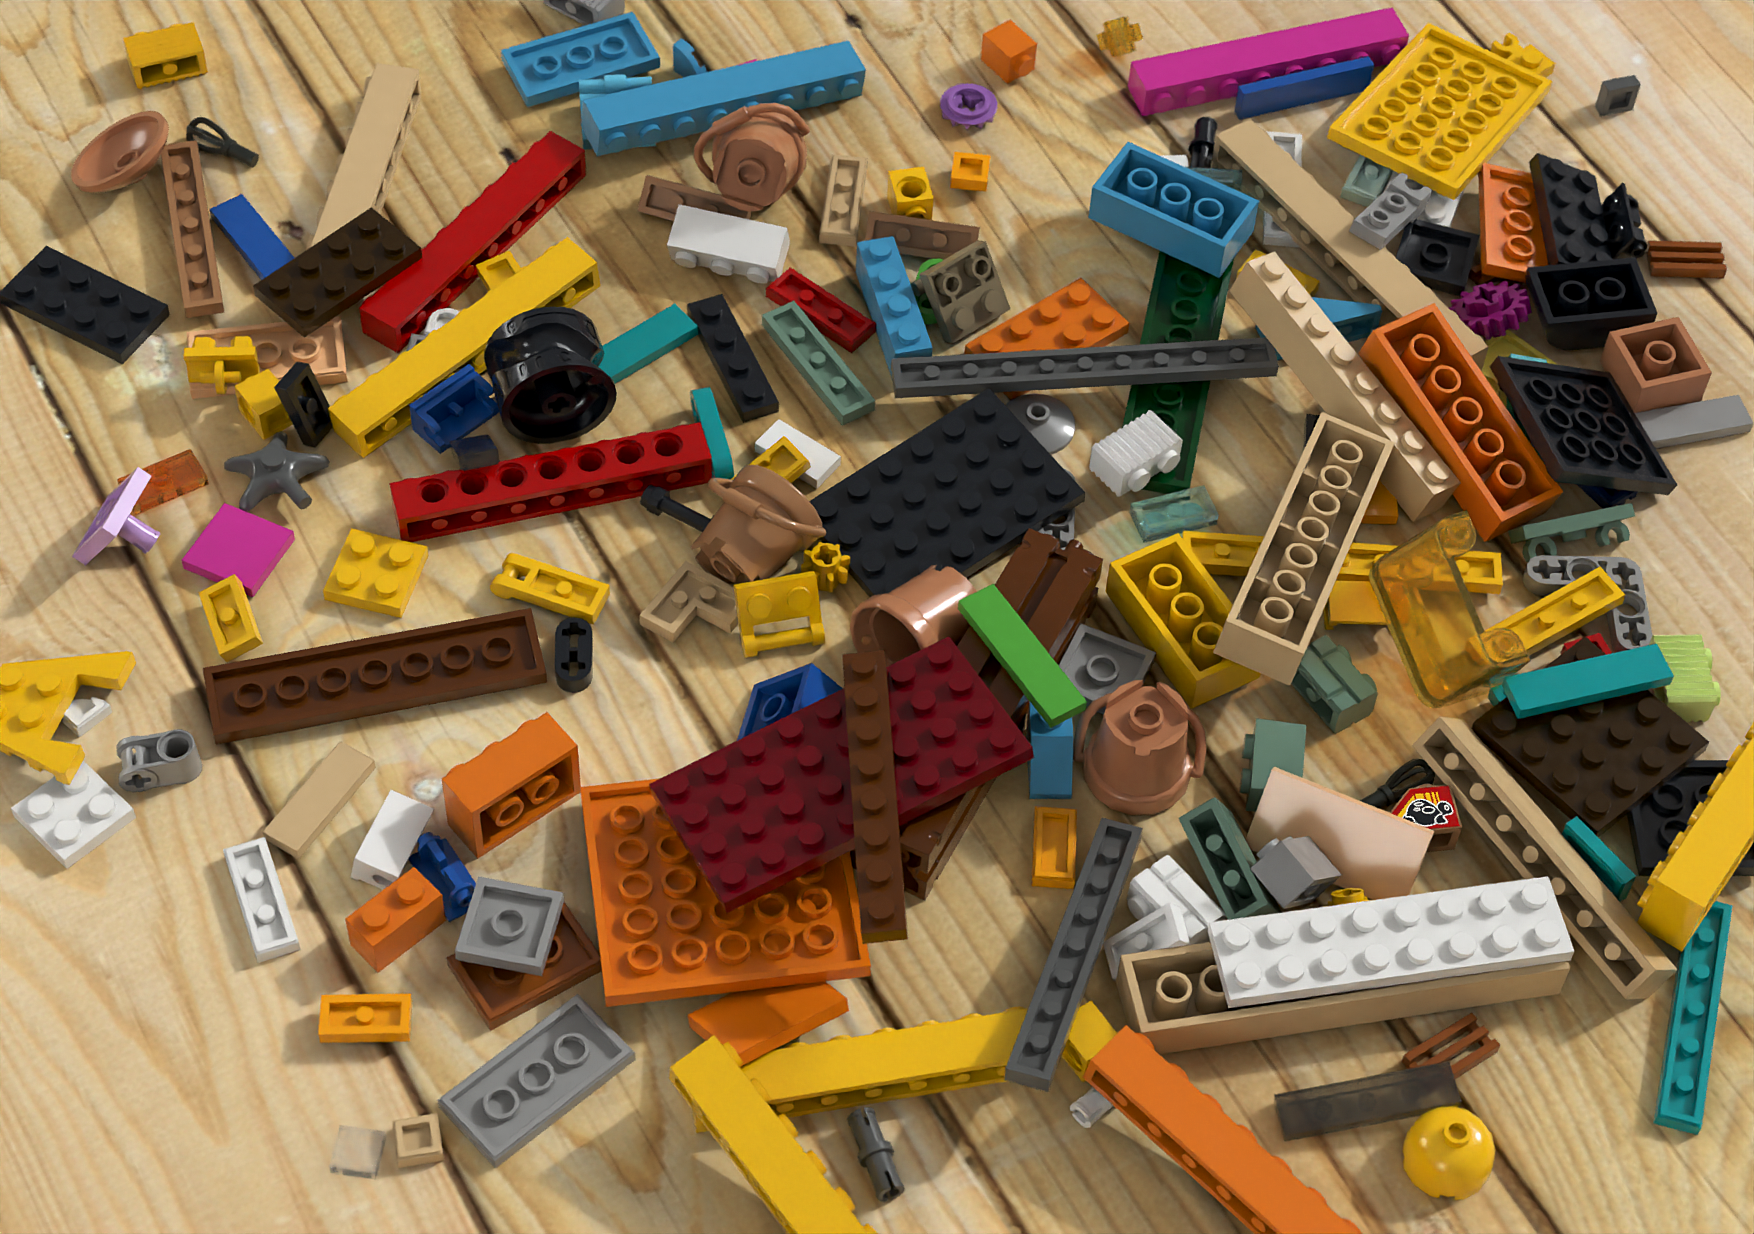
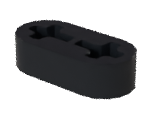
[554,617,593,693]

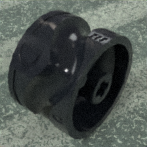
[484,306,617,444]

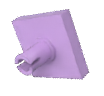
[72,467,160,565]

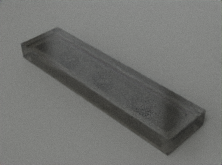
[1274,1061,1461,1142]

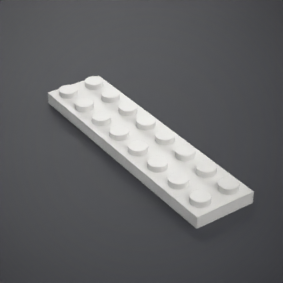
[1208,876,1574,1008]

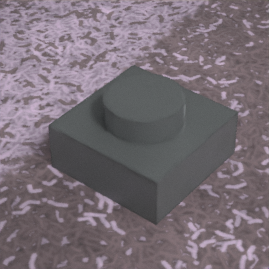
[1595,75,1641,116]

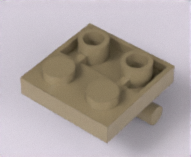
[911,240,1011,343]

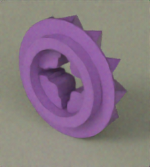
[940,83,997,130]

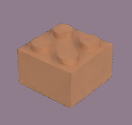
[1600,317,1712,413]

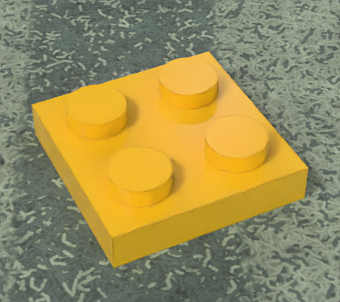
[323,528,429,618]

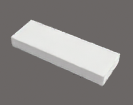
[223,837,300,963]

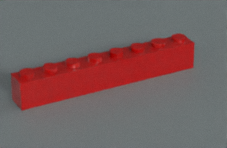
[359,131,586,353]

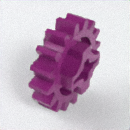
[1449,281,1532,340]

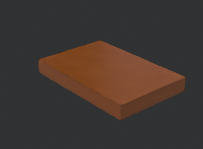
[446,902,602,1031]

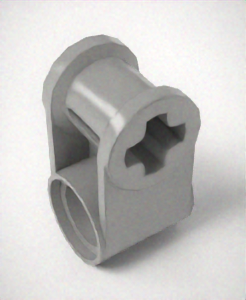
[116,729,203,792]

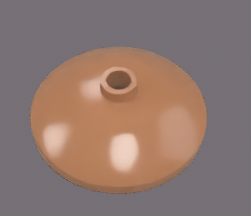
[71,111,169,193]

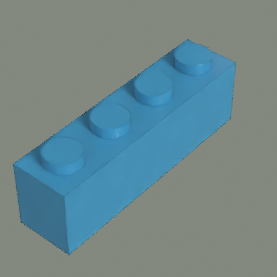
[856,236,933,381]

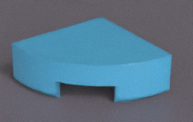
[673,38,706,77]

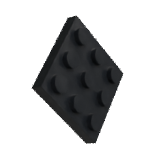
[1627,760,1754,876]

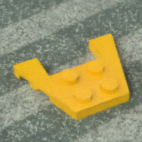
[0,651,136,785]

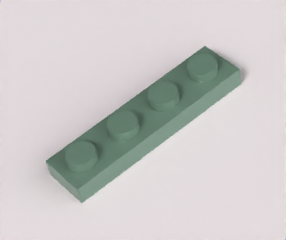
[762,301,875,426]

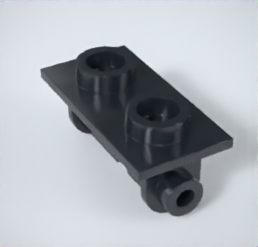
[1601,183,1648,259]

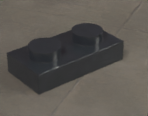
[274,361,333,448]

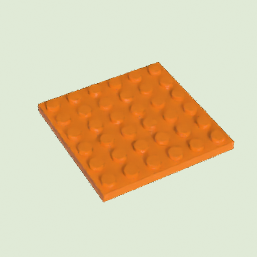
[580,778,871,1007]

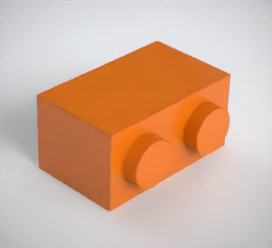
[345,867,446,973]

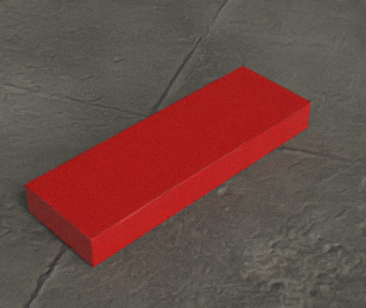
[766,267,876,353]

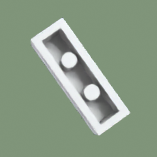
[667,205,790,284]

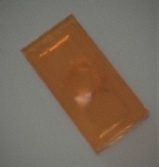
[117,449,209,515]

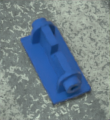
[408,832,476,922]

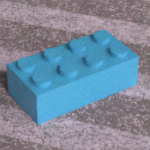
[1088,142,1259,278]

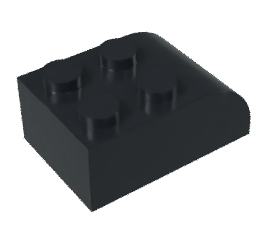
[1525,257,1658,350]

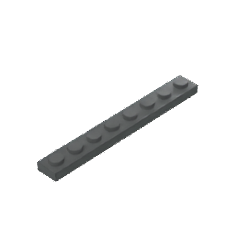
[1004,818,1143,1092]

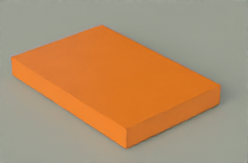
[687,981,849,1067]

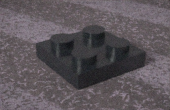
[1396,219,1480,296]

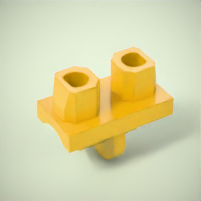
[183,336,260,395]

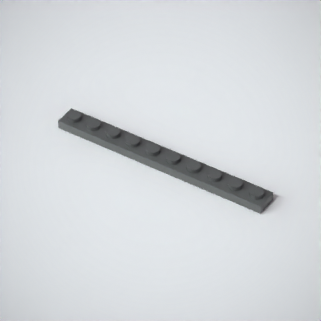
[891,337,1279,398]

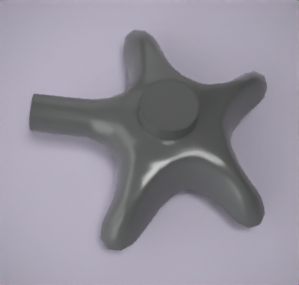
[224,431,330,512]

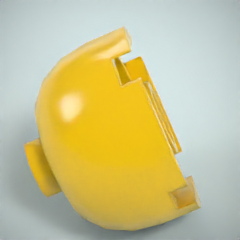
[1403,1106,1495,1200]

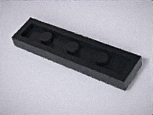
[687,294,779,423]

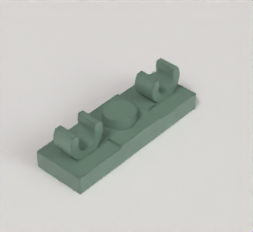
[1508,503,1635,562]

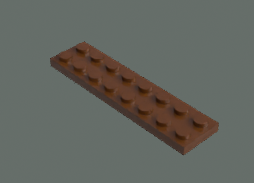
[203,608,547,745]

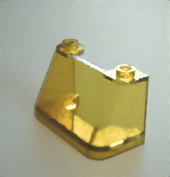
[1369,510,1530,708]

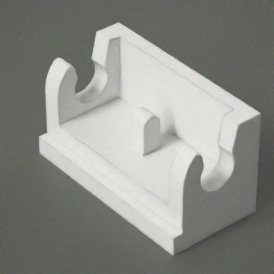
[350,790,434,889]

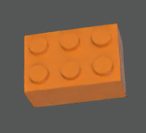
[441,712,581,859]

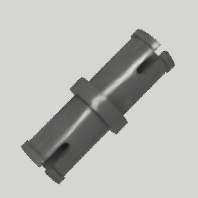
[847,1107,905,1201]

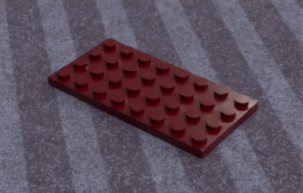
[649,636,1034,913]

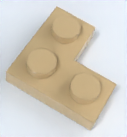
[639,561,738,643]

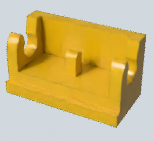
[1323,581,1411,632]

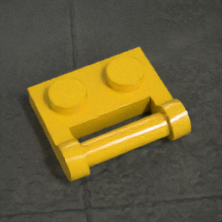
[733,571,825,658]

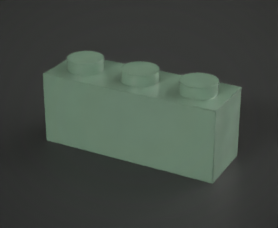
[1178,797,1282,920]

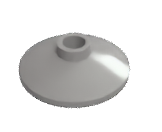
[1005,394,1075,454]

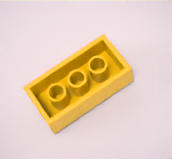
[1105,533,1261,709]

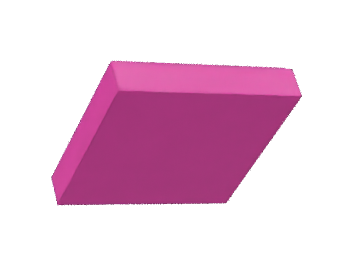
[181,503,295,597]

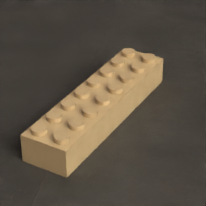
[1213,412,1395,686]

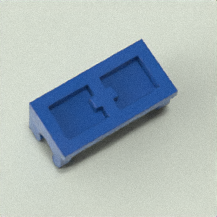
[409,364,500,454]

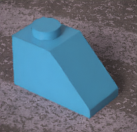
[1026,701,1073,799]

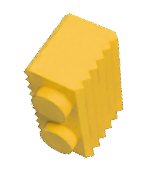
[123,22,208,89]

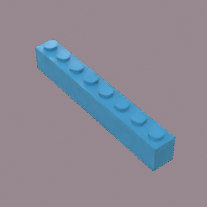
[581,41,866,156]

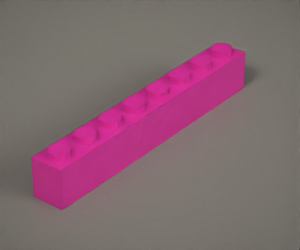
[1128,7,1409,116]

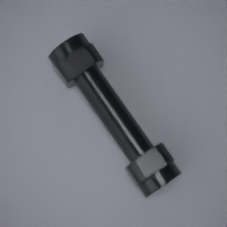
[640,484,714,532]

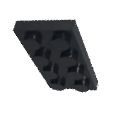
[1529,153,1613,265]
[0,246,170,364]

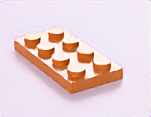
[1478,163,1548,283]
[964,278,1130,400]

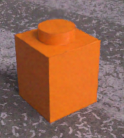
[981,20,1037,84]

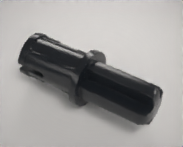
[1188,117,1218,178]

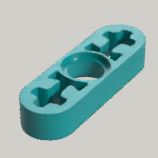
[690,387,734,479]

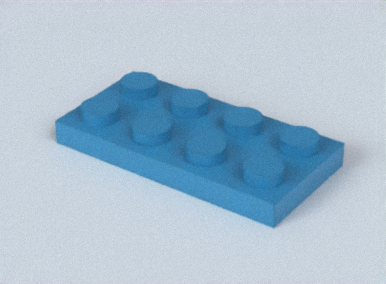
[501,12,660,107]

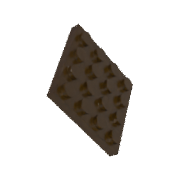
[1471,637,1709,837]

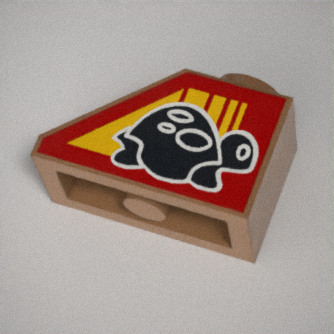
[1390,784,1462,852]

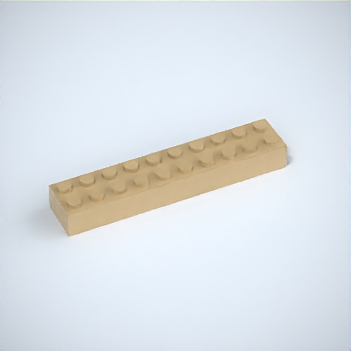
[1116,942,1570,1055]

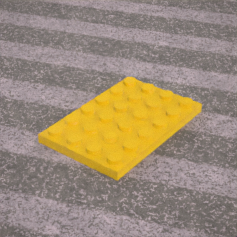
[1327,23,1553,200]

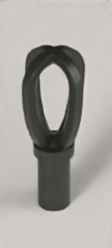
[186,117,259,167]
[1360,758,1435,809]

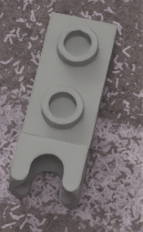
[1349,173,1431,250]

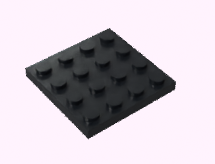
[1489,356,1677,495]

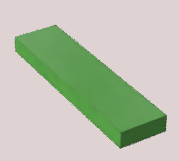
[958,584,1087,728]

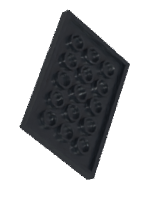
[809,388,1085,597]

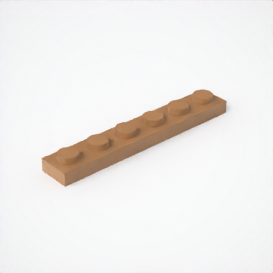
[161,140,225,318]

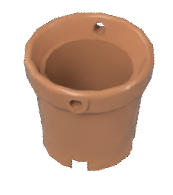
[850,565,977,666]

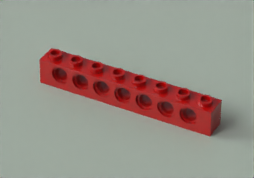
[389,422,712,542]

